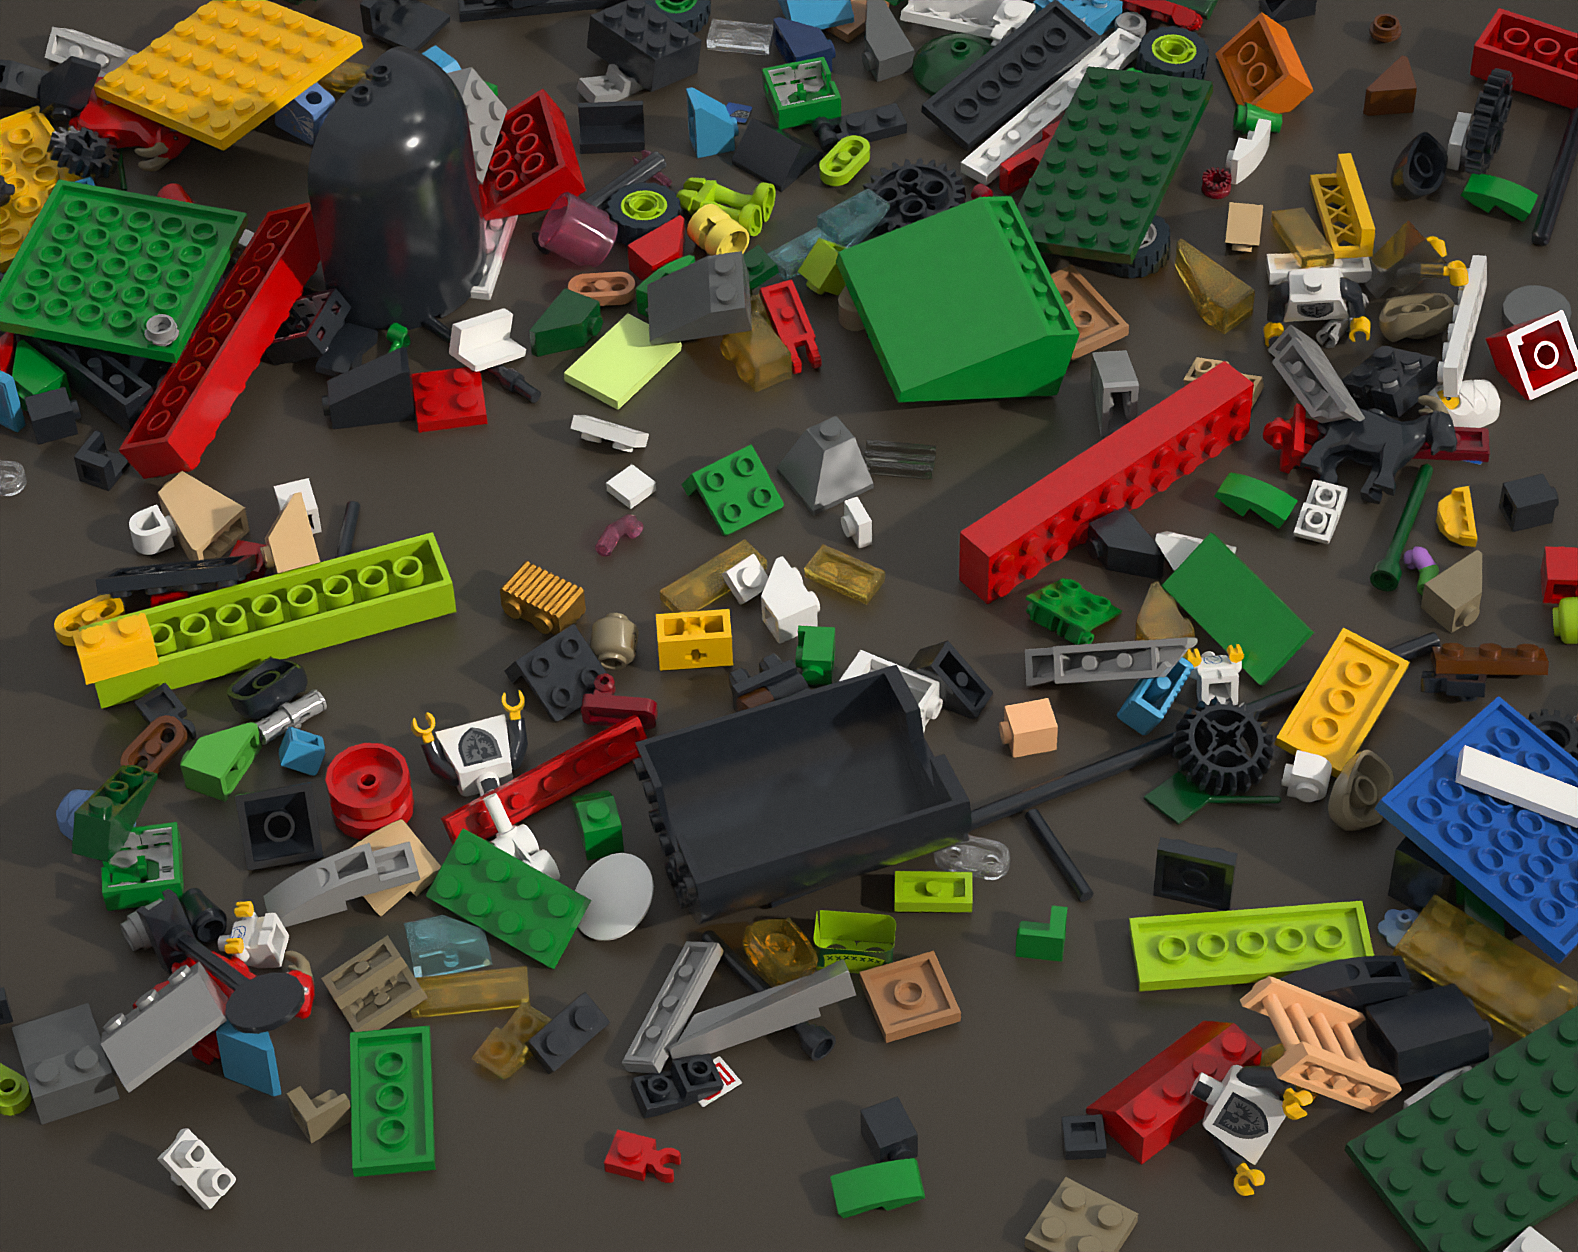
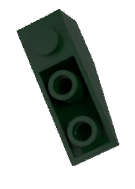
[72,765,158,862]

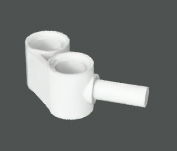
[483,793,560,880]

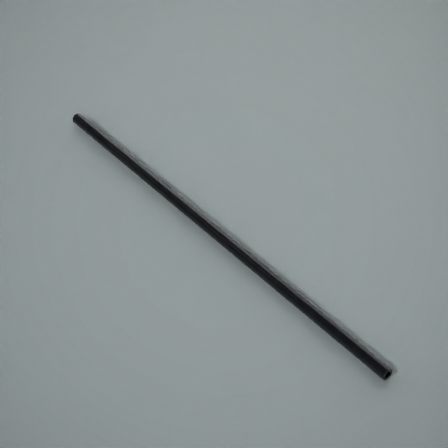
[768,632,1440,909]

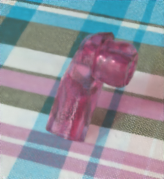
[595,514,644,557]

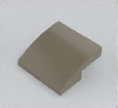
[321,935,428,1032]

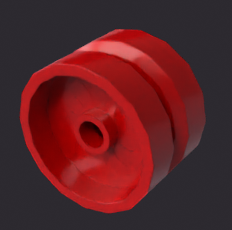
[325,743,414,840]

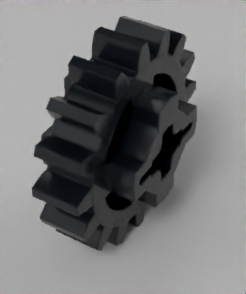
[47,126,120,180]

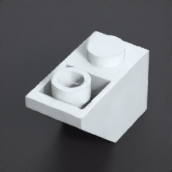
[761,556,820,644]

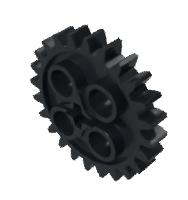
[1465,68,1513,175]
[858,158,967,236]

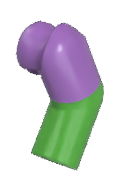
[1403,546,1439,595]

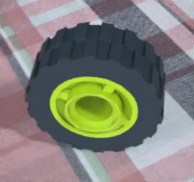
[1136,26,1209,80]
[608,182,681,246]

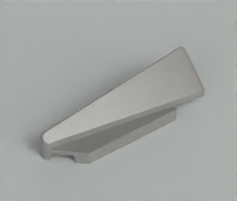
[1268,325,1365,423]
[1025,637,1198,686]

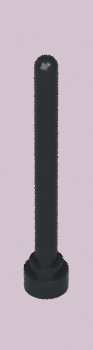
[702,930,836,1061]

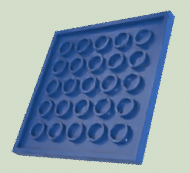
[1374,696,1578,964]

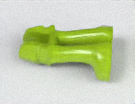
[676,177,776,237]

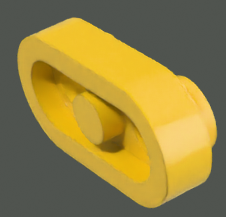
[54,594,126,646]

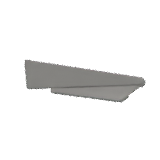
[669,959,856,1060]

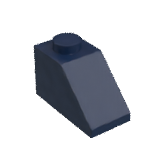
[773,17,836,72]

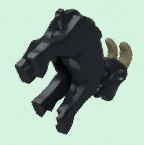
[1300,395,1458,504]

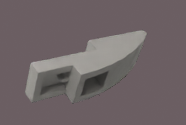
[263,841,420,927]

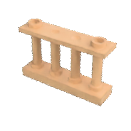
[1240,976,1402,1113]

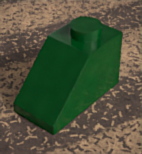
[529,288,603,357]

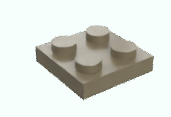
[1025,1177,1138,1252]

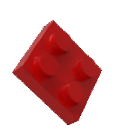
[411,367,488,433]

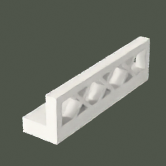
[900,0,1035,39]
[44,27,138,77]

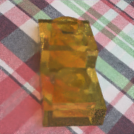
[472,1001,552,1080]

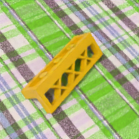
[1309,153,1375,259]

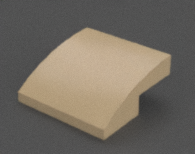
[350,819,442,916]

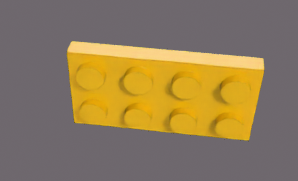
[1274,627,1410,778]

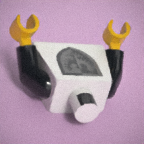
[1263,267,1371,347]
[411,690,528,797]
[1190,1065,1312,1196]

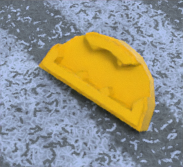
[1436,486,1477,547]

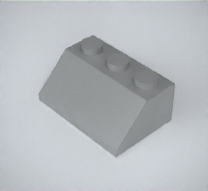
[101,962,228,1092]

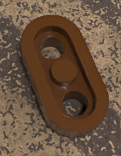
[121,715,187,774]

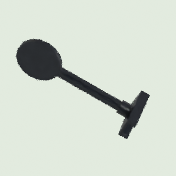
[137,888,305,1034]

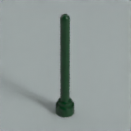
[1370,463,1433,592]

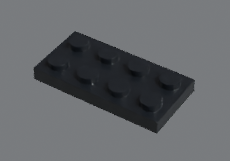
[95,554,257,598]

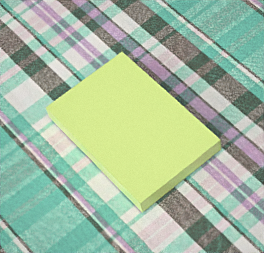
[564,313,682,410]

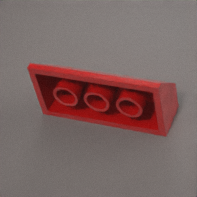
[1086,1020,1262,1165]

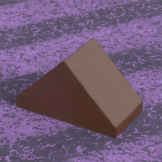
[1363,55,1417,116]

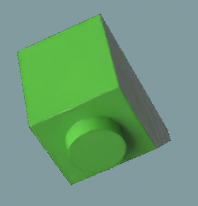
[180,722,262,802]

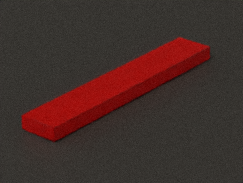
[441,715,648,845]

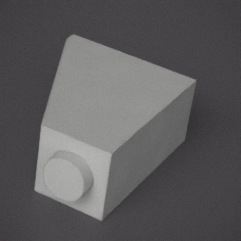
[1091,350,1139,437]

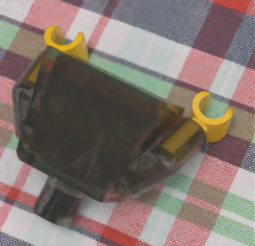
[1364,220,1469,299]

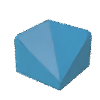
[279,727,326,776]

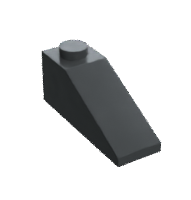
[862,0,914,82]

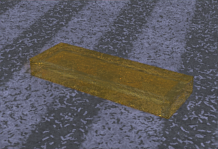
[1271,207,1335,268]
[659,539,767,613]
[411,966,530,1018]

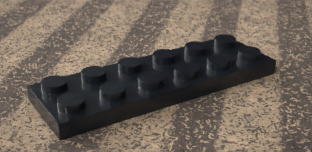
[921,0,1101,151]

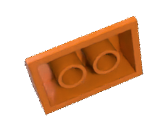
[1215,12,1314,113]

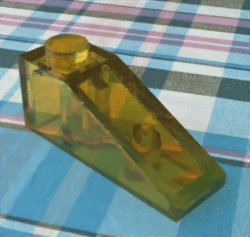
[1175,238,1255,334]

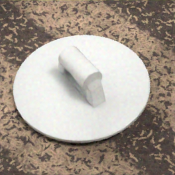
[575,853,654,941]

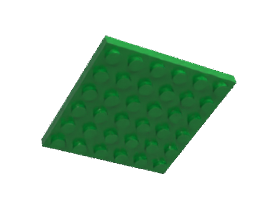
[0,179,249,363]

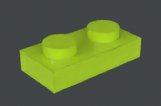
[895,871,972,912]

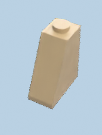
[158,471,249,561]

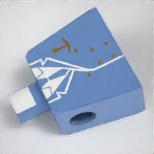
[275,82,335,145]

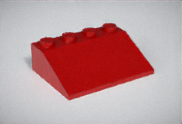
[478,89,586,221]

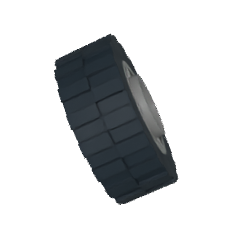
[1099,214,1171,278]

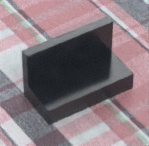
[578,101,645,154]

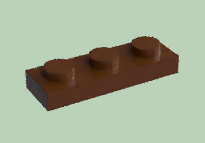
[1431,643,1549,675]

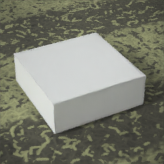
[606,464,656,509]

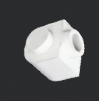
[129,504,177,555]
[1281,750,1332,802]

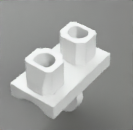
[157,1128,236,1210]

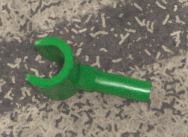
[386,323,411,353]

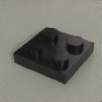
[1153,837,1238,911]

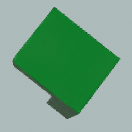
[1016,906,1067,962]

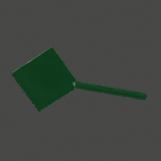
[1144,771,1282,825]

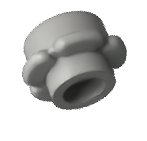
[144,314,179,346]

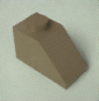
[1421,550,1482,633]

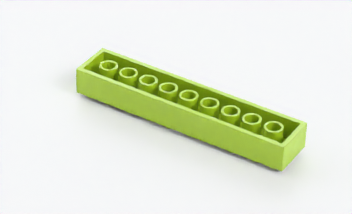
[78,532,456,709]

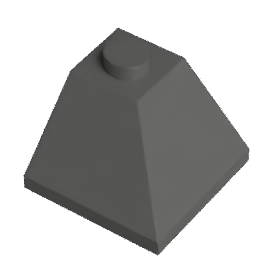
[777,416,874,516]

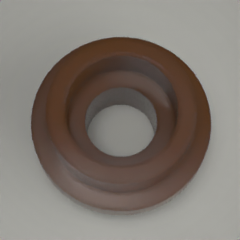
[1369,14,1402,43]

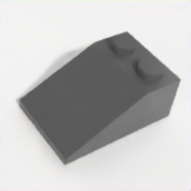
[647,251,752,345]
[12,1003,120,1125]

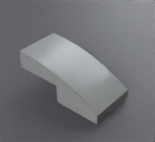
[576,64,644,103]

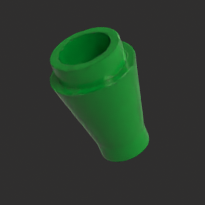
[1233,102,1282,135]

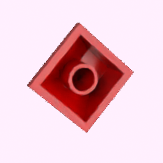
[1485,310,1578,400]

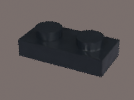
[524,992,610,1074]

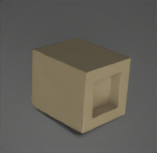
[286,1086,351,1144]

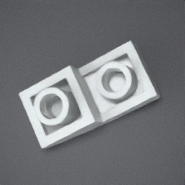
[1225,119,1271,185]
[1294,479,1348,544]

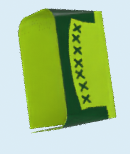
[813,910,896,973]

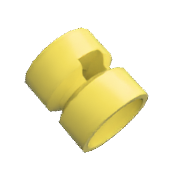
[687,204,750,256]

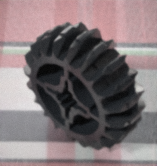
[1171,696,1274,796]

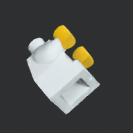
[1184,644,1244,706]
[218,901,289,968]

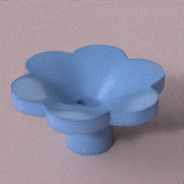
[1377,909,1428,949]

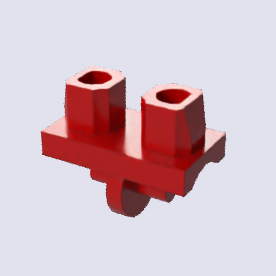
[1263,403,1319,474]

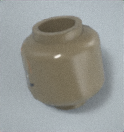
[590,613,639,670]

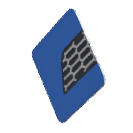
[726,102,752,123]

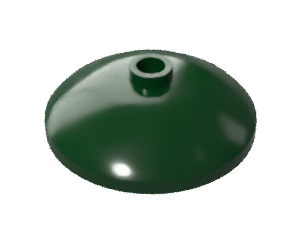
[912,33,993,96]

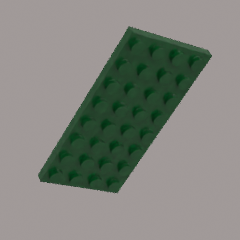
[1017,66,1213,265]
[1344,1005,1578,1252]

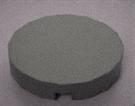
[1502,285,1572,328]

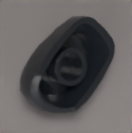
[1390,132,1448,200]
[227,656,308,720]

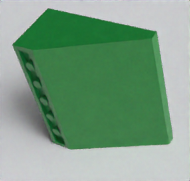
[836,196,1080,402]

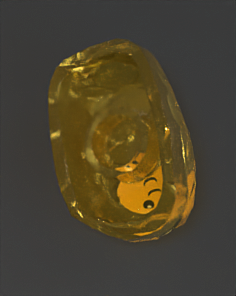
[742,917,818,986]

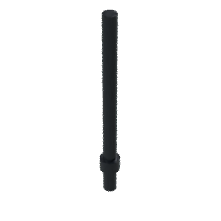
[421,317,541,403]

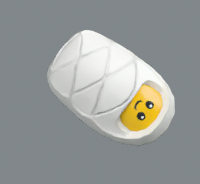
[1425,380,1501,428]

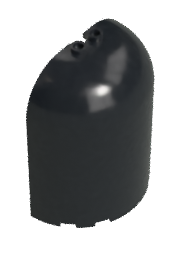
[307,46,487,330]

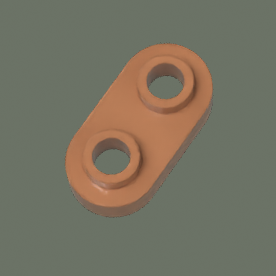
[568,272,636,306]

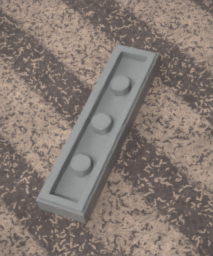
[622,941,724,1074]

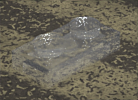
[707,19,774,55]

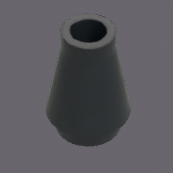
[181,888,227,942]

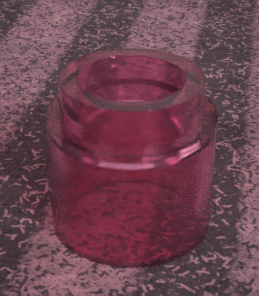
[538,192,618,267]

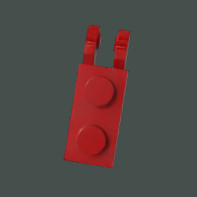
[1120,0,1203,32]
[759,279,822,374]

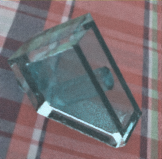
[404,915,492,981]

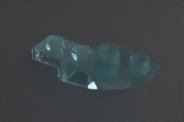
[767,188,890,281]

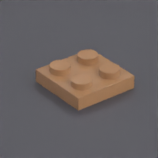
[859,951,961,1043]

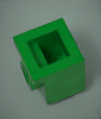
[795,625,836,685]

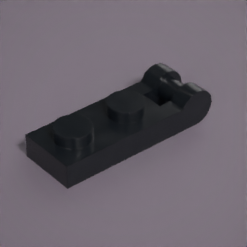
[811,103,907,152]

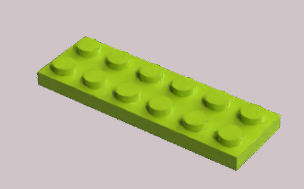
[1129,901,1374,991]

